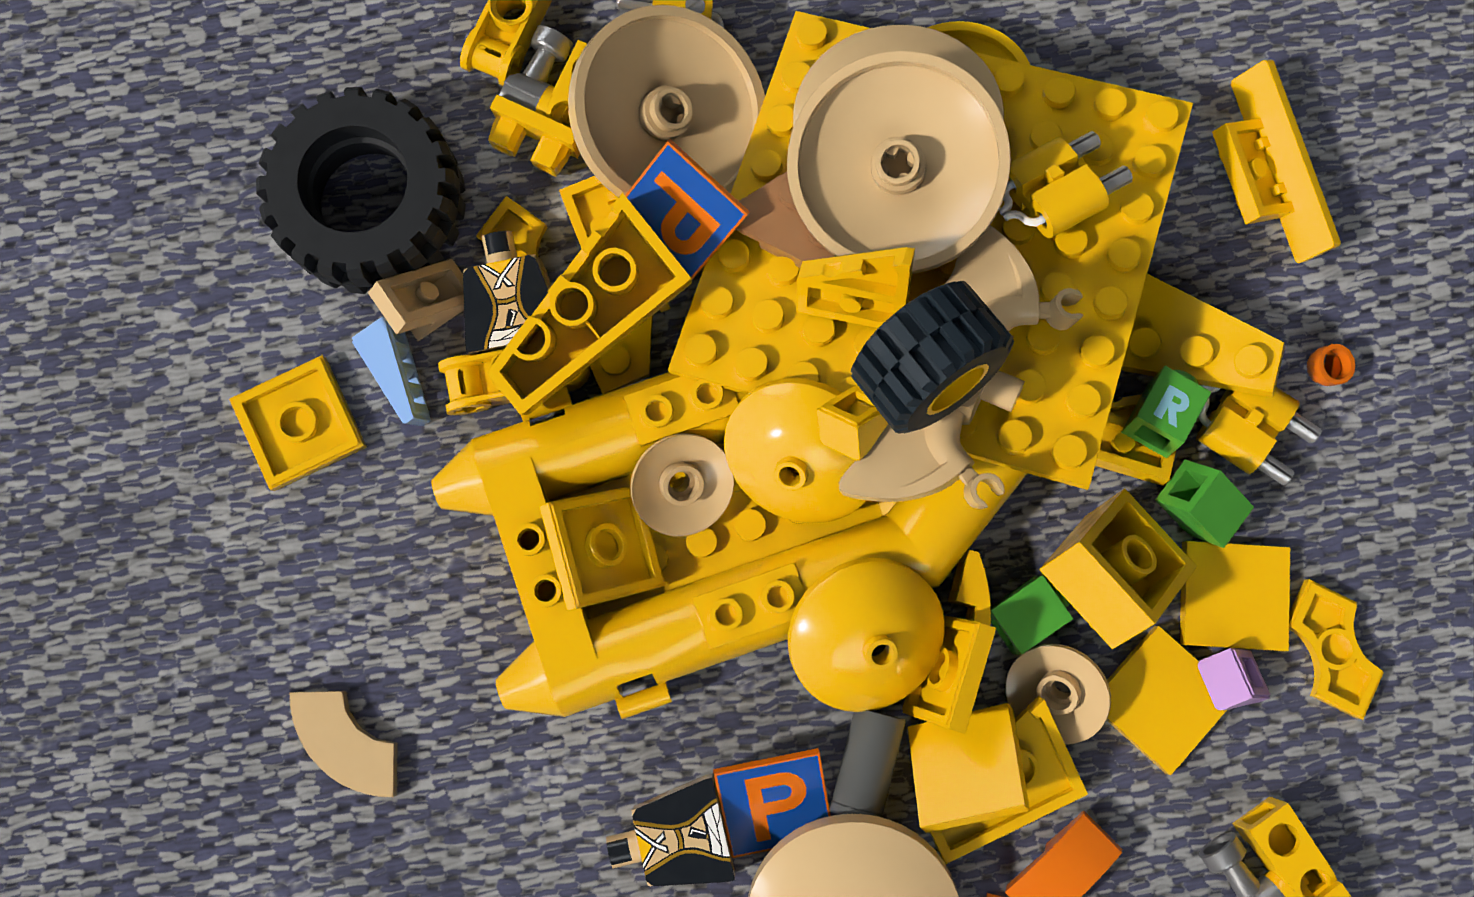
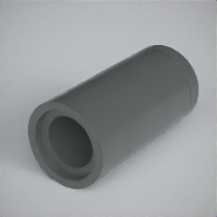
[829,710,906,817]

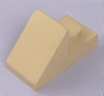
[368,259,464,341]

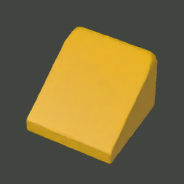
[817,385,888,461]

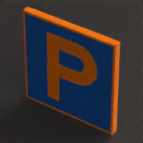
[625,139,750,280]
[713,748,831,858]

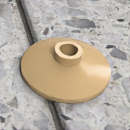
[630,433,734,536]
[1006,644,1111,744]

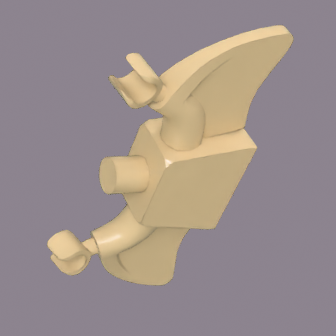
[839,225,1083,509]

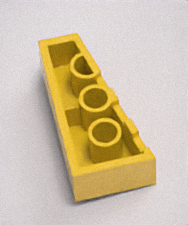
[486,192,692,415]

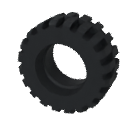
[256,87,466,294]

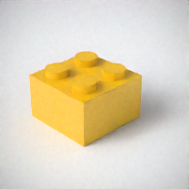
[1039,488,1197,649]

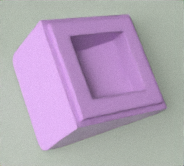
[1198,648,1270,710]

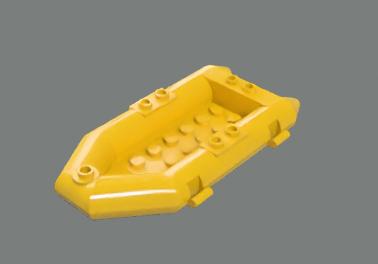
[431,372,1027,720]

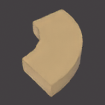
[289,691,397,797]

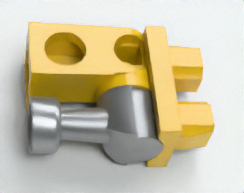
[488,25,587,177]
[1199,796,1351,897]

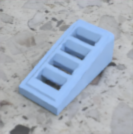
[352,317,431,426]

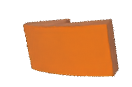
[1005,810,1123,897]

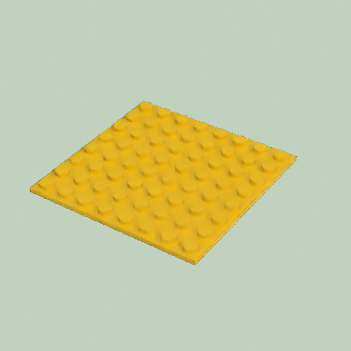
[668,11,1193,490]

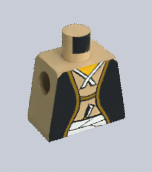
[463,231,552,354]
[606,773,735,886]

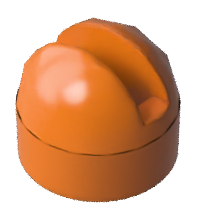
[1307,344,1355,386]

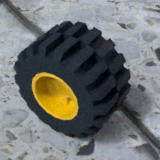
[851,281,1014,434]

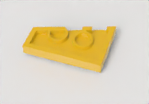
[1121,274,1285,398]
[929,696,1088,864]

